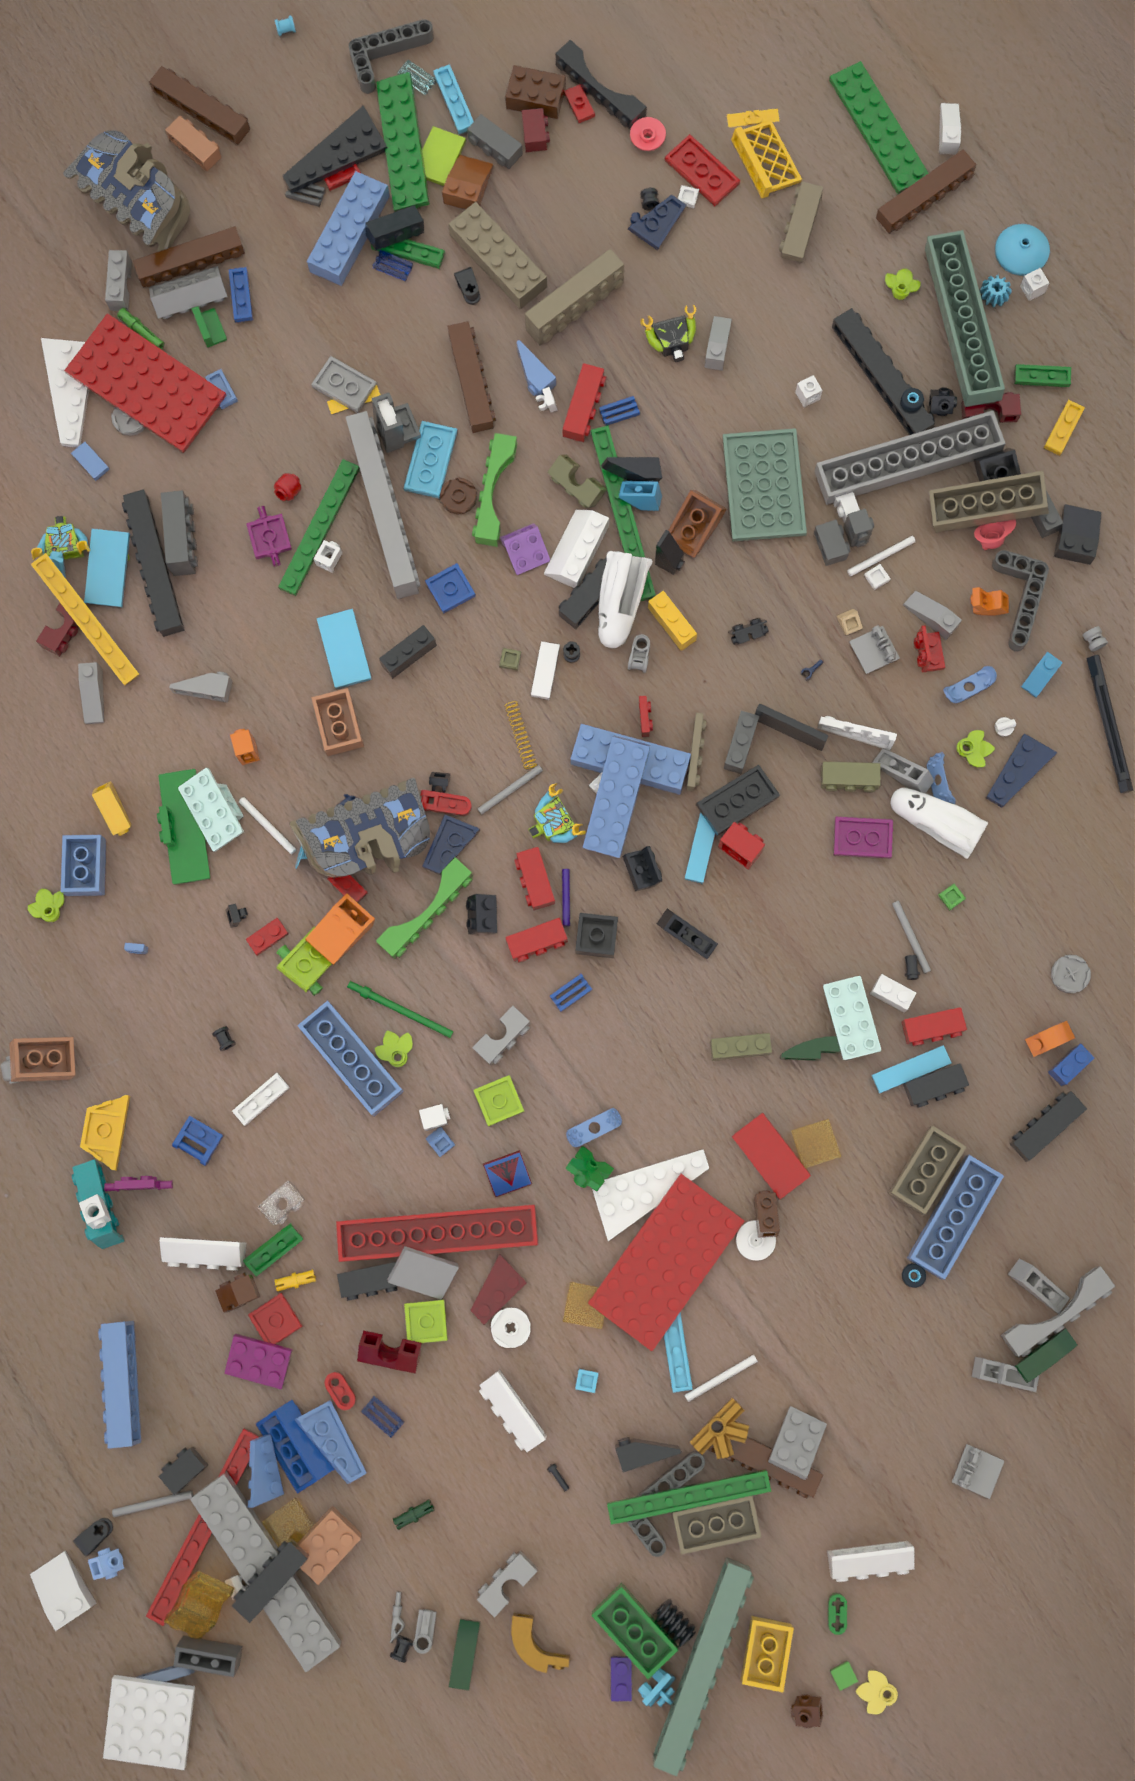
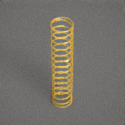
[504,701,537,769]

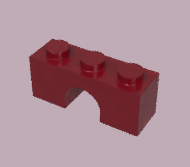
[961,392,1021,423]
[36,603,79,657]
[357,1330,422,1374]

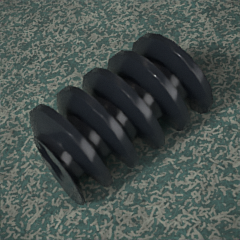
[653,1599,696,1648]

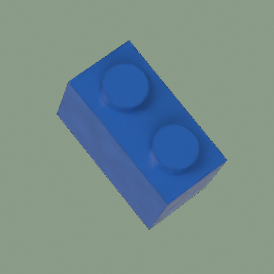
[1048,1044,1094,1087]

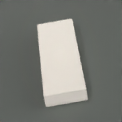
[531,641,560,700]
[232,1073,290,1126]

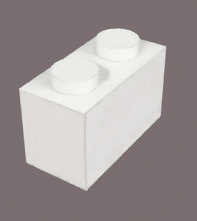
[870,974,916,1012]

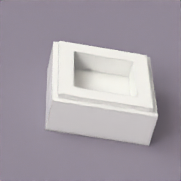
[678,185,699,208]
[864,564,891,590]

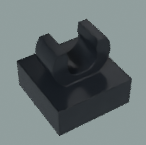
[429,772,450,793]
[225,903,248,928]

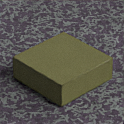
[499,648,521,671]

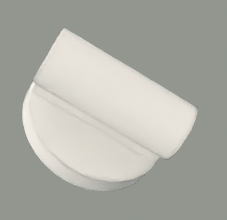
[995,717,1016,736]

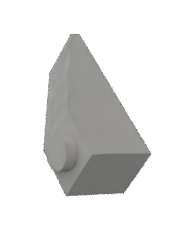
[705,316,732,371]
[903,591,962,640]
[78,662,104,724]
[169,672,232,703]
[872,748,934,793]
[1008,1258,1070,1314]

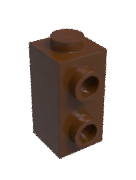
[754,1190,780,1238]

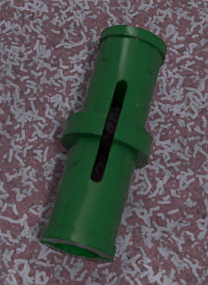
[393,1499,435,1530]

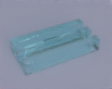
[397,60,436,95]

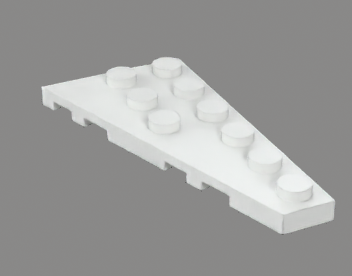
[41,338,89,447]
[592,1150,709,1241]

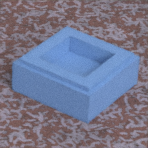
[124,943,148,954]

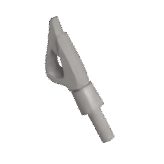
[390,1592,405,1643]

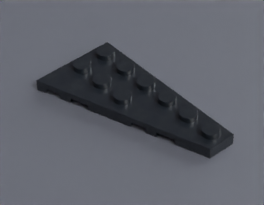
[282,105,387,194]

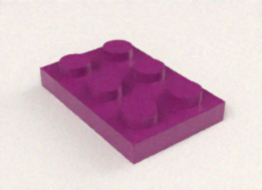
[833,817,893,859]
[224,1334,293,1390]

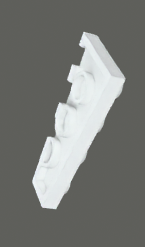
[817,716,897,751]

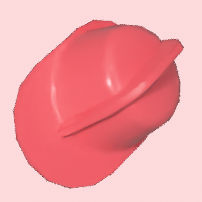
[974,519,1016,550]

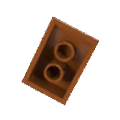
[442,155,494,210]
[668,490,727,558]

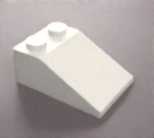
[30,1551,97,1631]

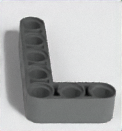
[349,19,434,94]
[992,550,1049,651]
[627,1451,705,1557]

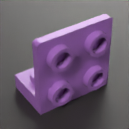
[500,523,550,575]

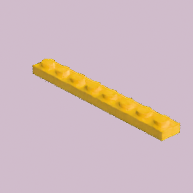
[31,553,140,686]

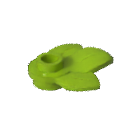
[885,269,921,300]
[957,730,995,768]
[28,888,65,922]
[375,1030,413,1067]

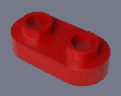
[324,1372,356,1410]

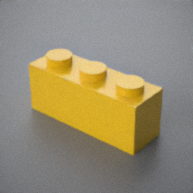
[648,591,697,651]

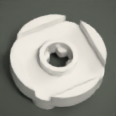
[491,1308,531,1348]

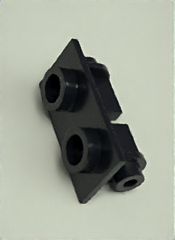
[728,618,769,645]

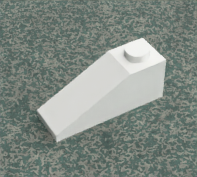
[939,103,961,155]

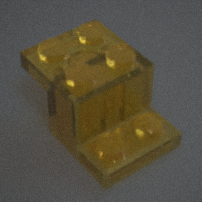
[164,1571,234,1638]

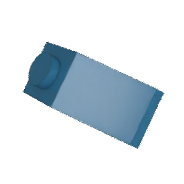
[619,481,662,511]
[1021,652,1063,698]

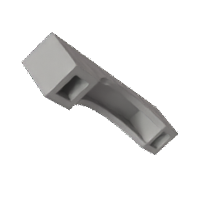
[1000,1266,1116,1357]

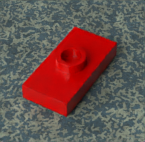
[564,84,595,123]

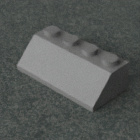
[149,266,227,319]

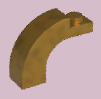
[511,1613,570,1673]

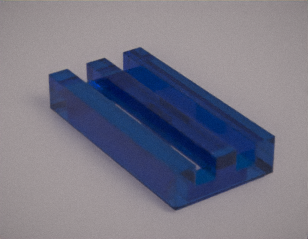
[373,250,413,281]
[361,1395,405,1438]

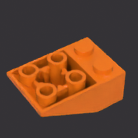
[305,894,375,965]

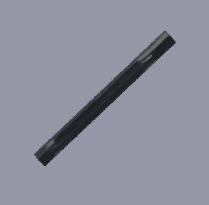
[1086,655,1134,793]

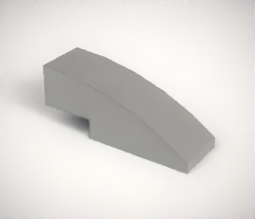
[972,1357,1039,1392]

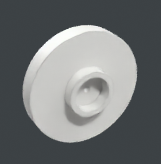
[736,1220,776,1260]

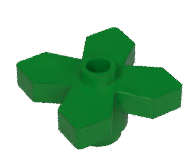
[566,1146,614,1192]

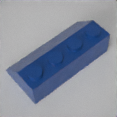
[256,1400,334,1494]

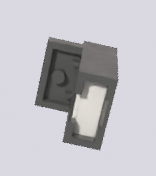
[372,392,421,453]

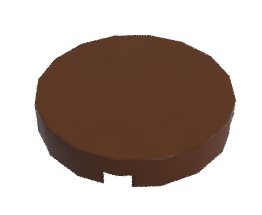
[440,478,477,515]

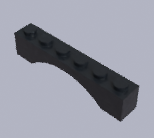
[555,40,647,130]

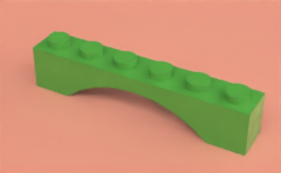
[472,433,517,547]
[376,857,473,959]

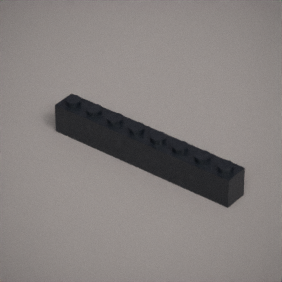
[832,308,935,435]
[122,489,185,637]

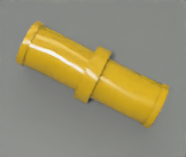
[274,1269,316,1292]

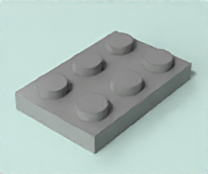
[768,1406,827,1480]

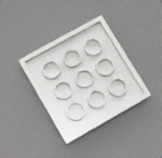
[103,1675,195,1770]

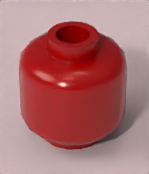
[274,473,301,501]

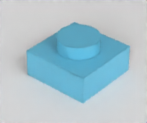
[575,1369,598,1393]

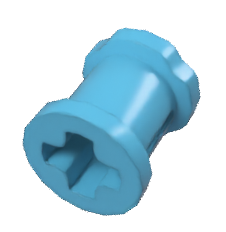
[275,16,296,36]

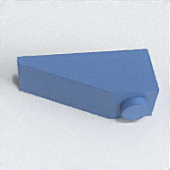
[517,340,556,396]

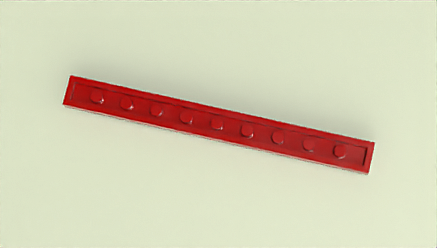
[146,1428,260,1626]

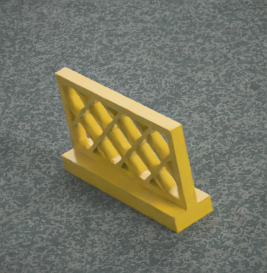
[731,120,802,199]

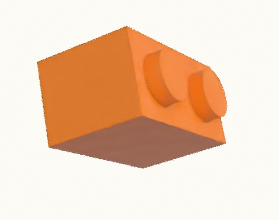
[230,729,260,765]

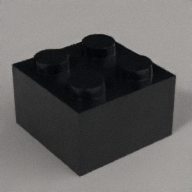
[575,913,618,958]

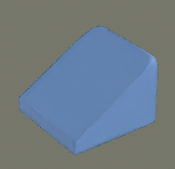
[426,1127,455,1157]

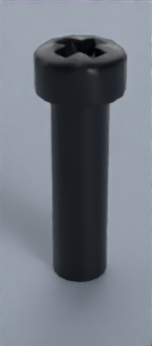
[547,1463,569,1492]

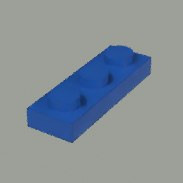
[229,267,253,323]

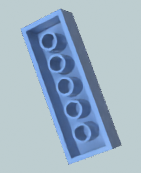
[307,171,390,286]
[571,724,691,795]
[583,735,651,858]
[297,1000,404,1117]
[907,1155,1004,1280]
[98,1321,141,1449]

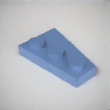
[248,1434,284,1508]

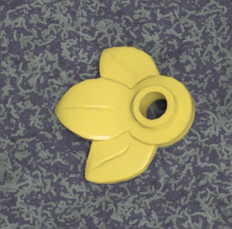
[856,1670,898,1714]

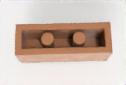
[165,116,222,172]

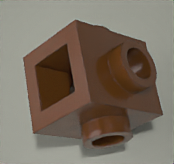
[791,1694,823,1728]

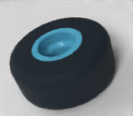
[901,388,924,411]
[902,1264,926,1288]

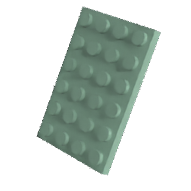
[722,429,807,541]

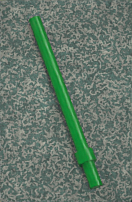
[347,981,454,1038]

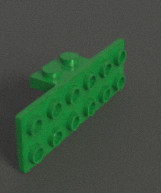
[157,769,211,885]

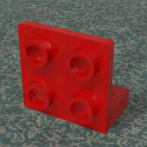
[914,625,945,673]

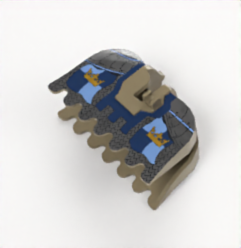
[63,130,190,252]
[289,778,430,877]

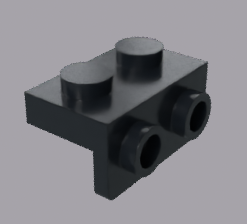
[622,846,662,892]
[466,894,497,935]

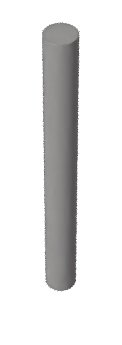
[477,765,543,815]
[892,901,931,974]
[112,1490,193,1517]

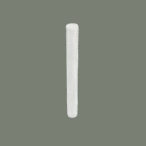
[847,536,916,577]
[239,797,296,855]
[685,1355,758,1402]

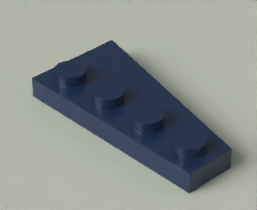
[986,733,1057,807]

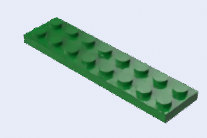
[829,61,928,194]
[376,72,430,212]

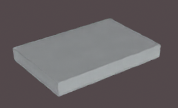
[311,356,377,413]
[387,1246,459,1300]

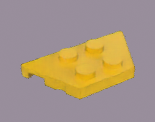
[80,1095,130,1171]

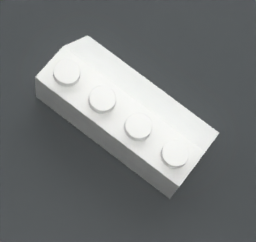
[544,510,609,588]
[160,1237,246,1271]
[479,1370,547,1452]
[827,1541,914,1582]

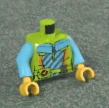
[31,516,90,560]
[528,783,586,843]

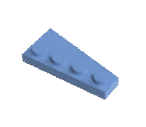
[295,1400,367,1484]

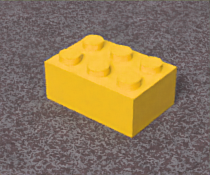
[741,1616,794,1692]

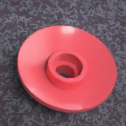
[630,117,666,151]

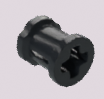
[563,641,580,663]
[212,1026,236,1051]
[390,1635,414,1663]

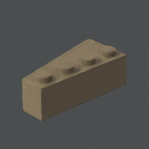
[779,181,823,263]

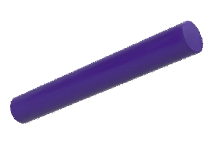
[562,869,570,927]

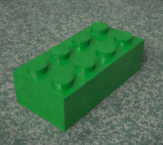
[591,1582,678,1679]

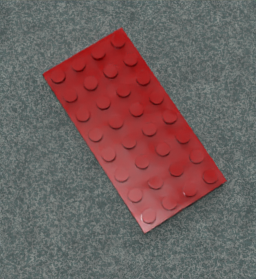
[64,313,227,453]
[587,1173,744,1351]

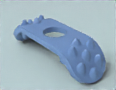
[943,666,997,703]
[927,752,956,804]
[566,1108,622,1147]

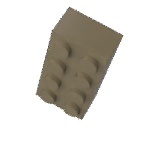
[888,1125,966,1215]
[672,1496,761,1555]

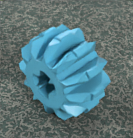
[980,275,1012,308]

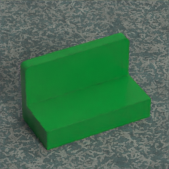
[191,306,227,348]

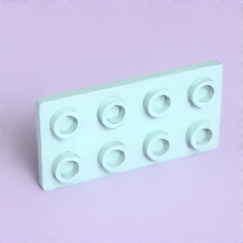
[178,768,244,851]
[823,976,881,1060]

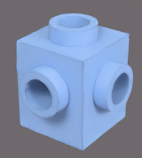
[88,1547,124,1580]

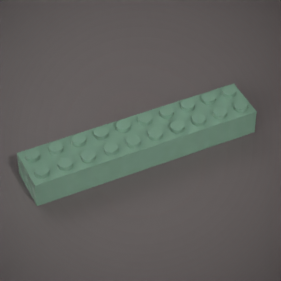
[925,230,1005,407]
[652,1557,754,1777]

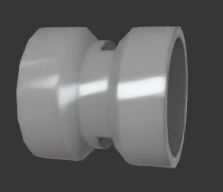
[1082,626,1108,652]

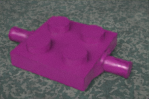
[246,506,292,567]
[104,1176,173,1192]

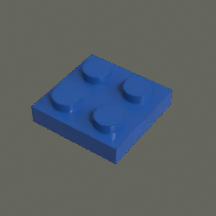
[425,563,476,614]

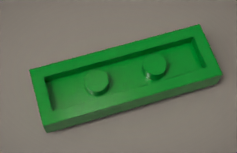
[1014,364,1071,387]
[243,1223,303,1276]

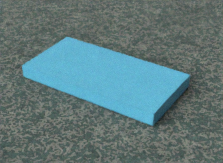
[404,421,458,499]
[84,529,130,607]
[317,609,372,689]

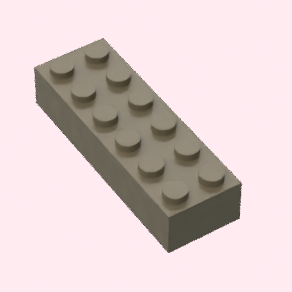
[448,202,547,309]
[525,249,624,346]
[929,471,1049,533]

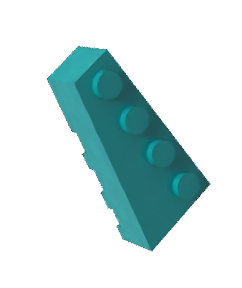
[72,1159,125,1249]

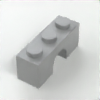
[105,250,132,311]
[473,1006,530,1065]
[477,1551,538,1618]

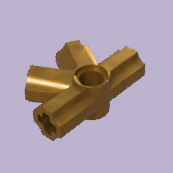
[690,1398,749,1459]

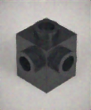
[928,387,957,416]

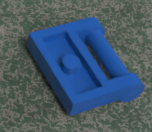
[172,1115,224,1166]

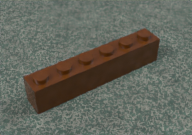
[149,66,250,145]
[876,149,977,234]
[133,226,245,288]
[447,321,496,433]
[707,1421,823,1499]

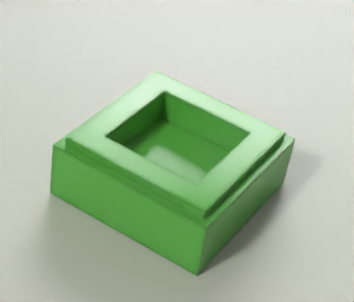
[938,884,966,911]
[830,1661,858,1691]

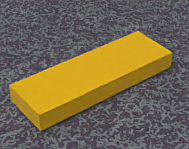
[1044,399,1085,456]

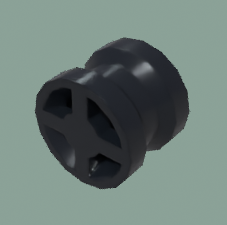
[640,188,660,210]

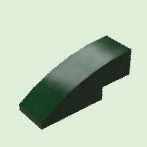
[780,1036,841,1061]
[1015,1328,1078,1383]
[449,1619,480,1691]

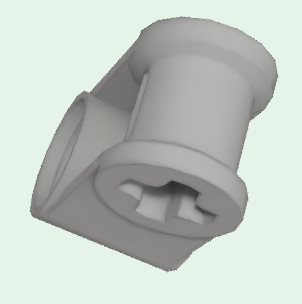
[627,635,650,673]

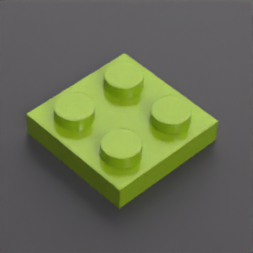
[474,1075,525,1127]
[404,1300,448,1343]

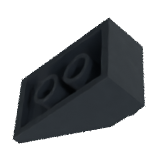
[974,448,1021,482]
[1054,504,1101,565]
[615,1437,681,1472]

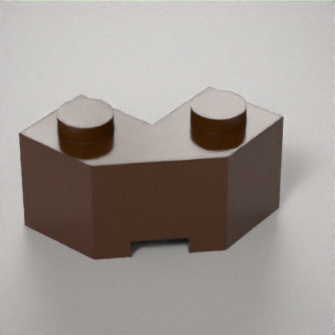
[215,1273,261,1313]

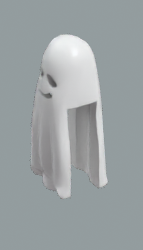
[598,551,653,648]
[890,788,988,859]

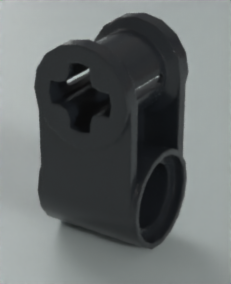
[454,267,480,305]
[73,1518,113,1557]

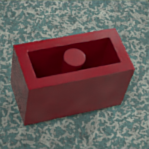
[522,108,550,152]

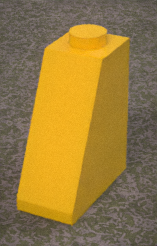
[92,781,131,836]

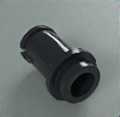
[904,955,920,980]

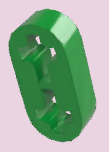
[827,1593,847,1635]

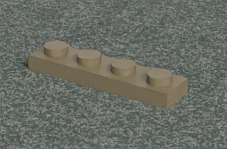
[687,713,706,791]

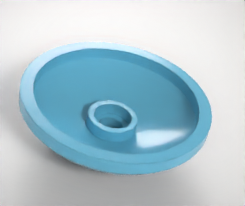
[995,224,1050,276]

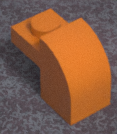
[970,587,1009,616]
[1025,1021,1075,1057]

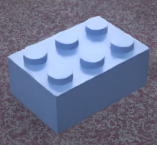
[61,835,106,896]

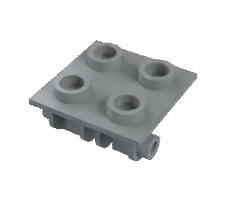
[849,625,900,674]
[952,1444,1004,1499]

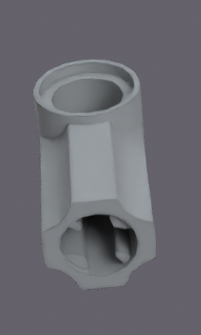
[413,1609,437,1654]

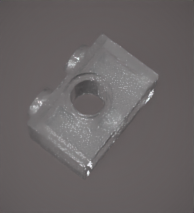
[258,1181,305,1225]

